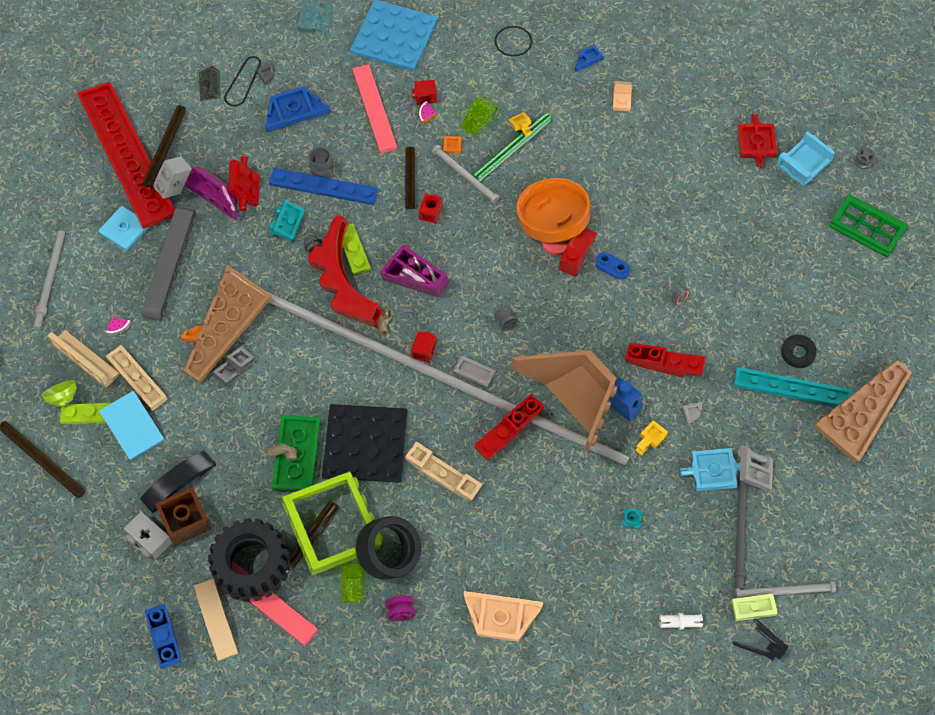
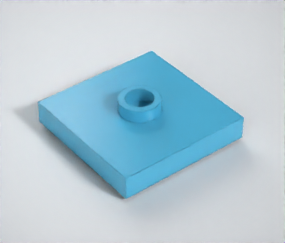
[98,206,150,251]

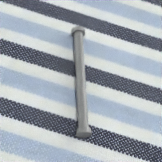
[432,145,500,204]
[735,581,836,598]

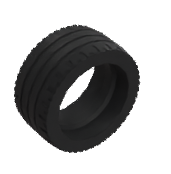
[355,516,422,579]

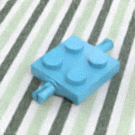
[680,448,740,491]

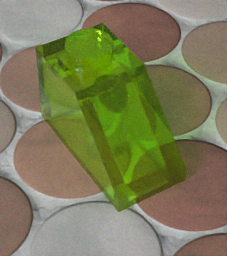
[460,97,499,137]

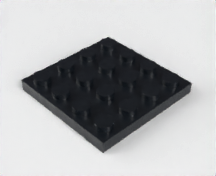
[322,404,408,483]

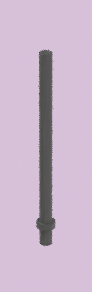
[734,471,747,590]

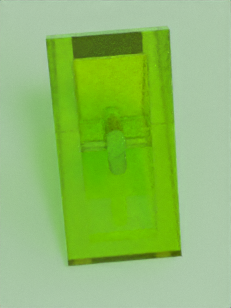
[341,563,364,604]

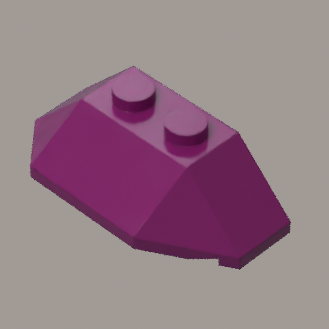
[184,166,238,220]

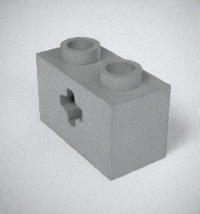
[153,156,192,199]
[123,512,172,560]

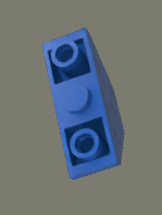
[144,603,182,669]

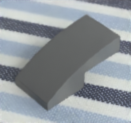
[213,346,254,387]

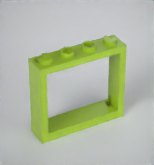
[282,472,383,576]

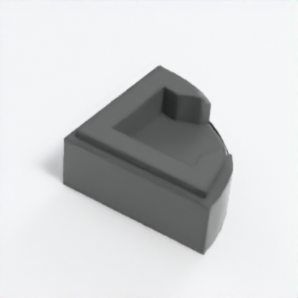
[257,63,274,85]

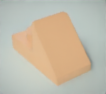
[613,81,632,111]

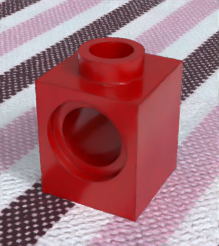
[411,80,437,105]
[418,193,443,224]
[411,331,437,363]

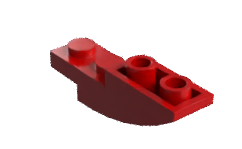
[625,343,706,378]
[474,393,545,461]

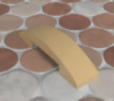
[405,442,483,501]
[194,578,238,661]

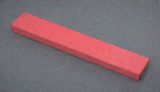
[352,64,397,154]
[231,561,318,646]

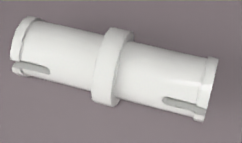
[659,613,703,630]

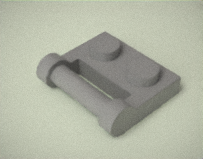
[738,445,773,490]

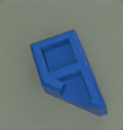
[575,45,604,72]

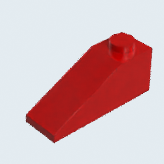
[559,228,597,277]

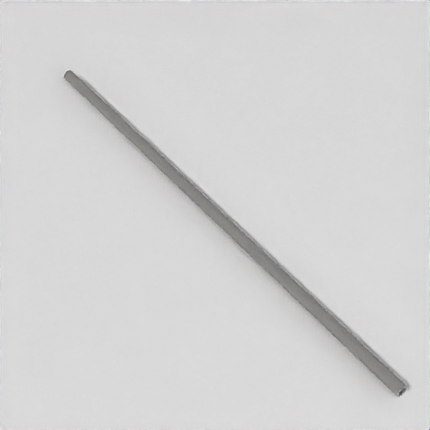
[266,291,630,466]

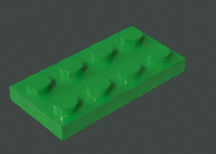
[272,415,321,492]

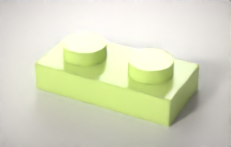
[731,594,778,621]

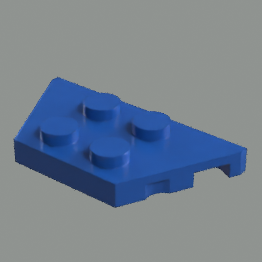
[265,86,331,132]

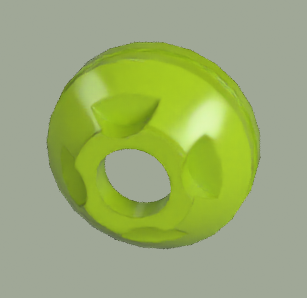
[41,380,77,407]

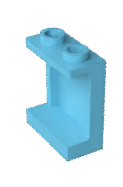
[777,131,835,186]

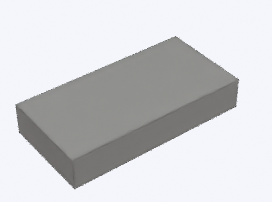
[453,356,496,388]

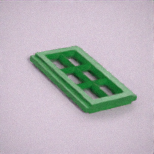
[828,194,908,258]

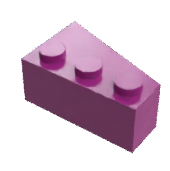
[380,245,449,297]

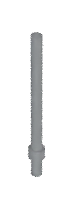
[33,230,65,329]

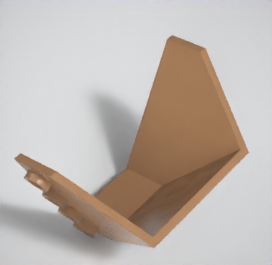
[511,350,617,452]

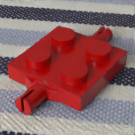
[737,113,777,167]
[228,156,260,212]

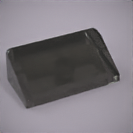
[199,66,221,101]

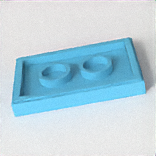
[99,391,164,461]

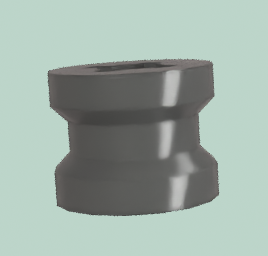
[854,147,875,169]
[494,306,517,330]

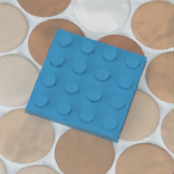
[350,0,438,71]

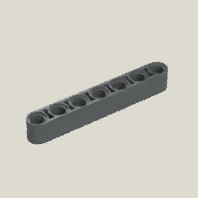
[142,207,196,320]

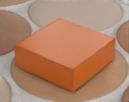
[443,136,462,154]

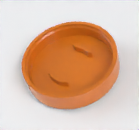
[517,178,591,243]

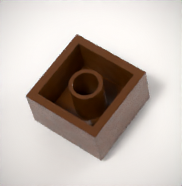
[155,487,211,546]

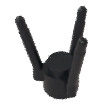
[733,619,788,661]

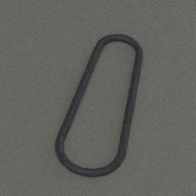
[224,56,261,107]

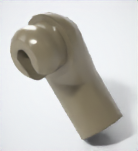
[377,308,393,336]
[267,443,297,461]

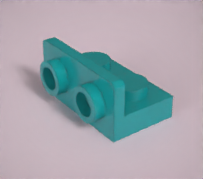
[268,200,305,242]

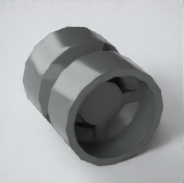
[308,146,333,178]

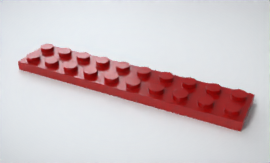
[77,82,175,229]

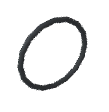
[494,26,533,57]

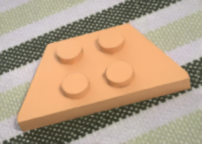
[464,591,543,642]

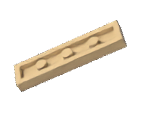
[106,345,168,411]

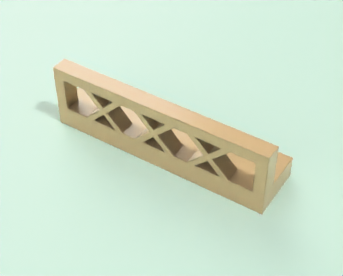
[48,330,120,388]

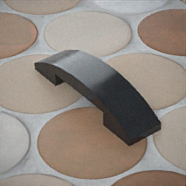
[140,451,216,513]

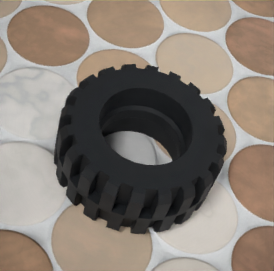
[208,518,291,602]

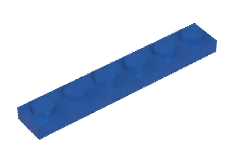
[269,168,378,205]

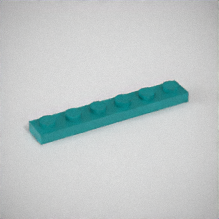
[733,367,853,407]

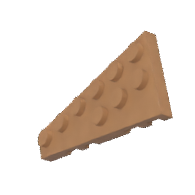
[184,265,272,383]

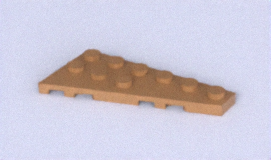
[812,360,912,463]

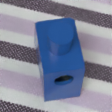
[608,377,642,422]

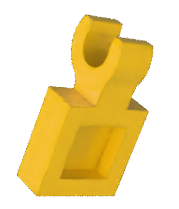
[508,112,532,137]
[635,420,668,456]

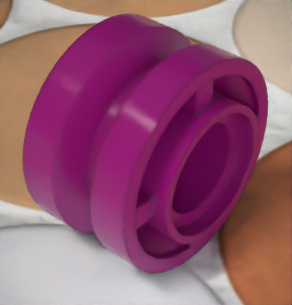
[385,595,416,621]

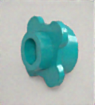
[621,508,643,529]

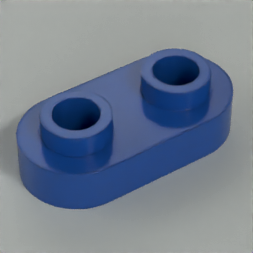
[595,252,630,280]

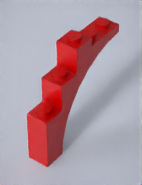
[307,214,383,327]

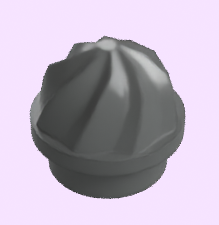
[304,235,322,252]

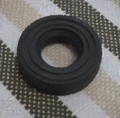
[781,334,817,368]

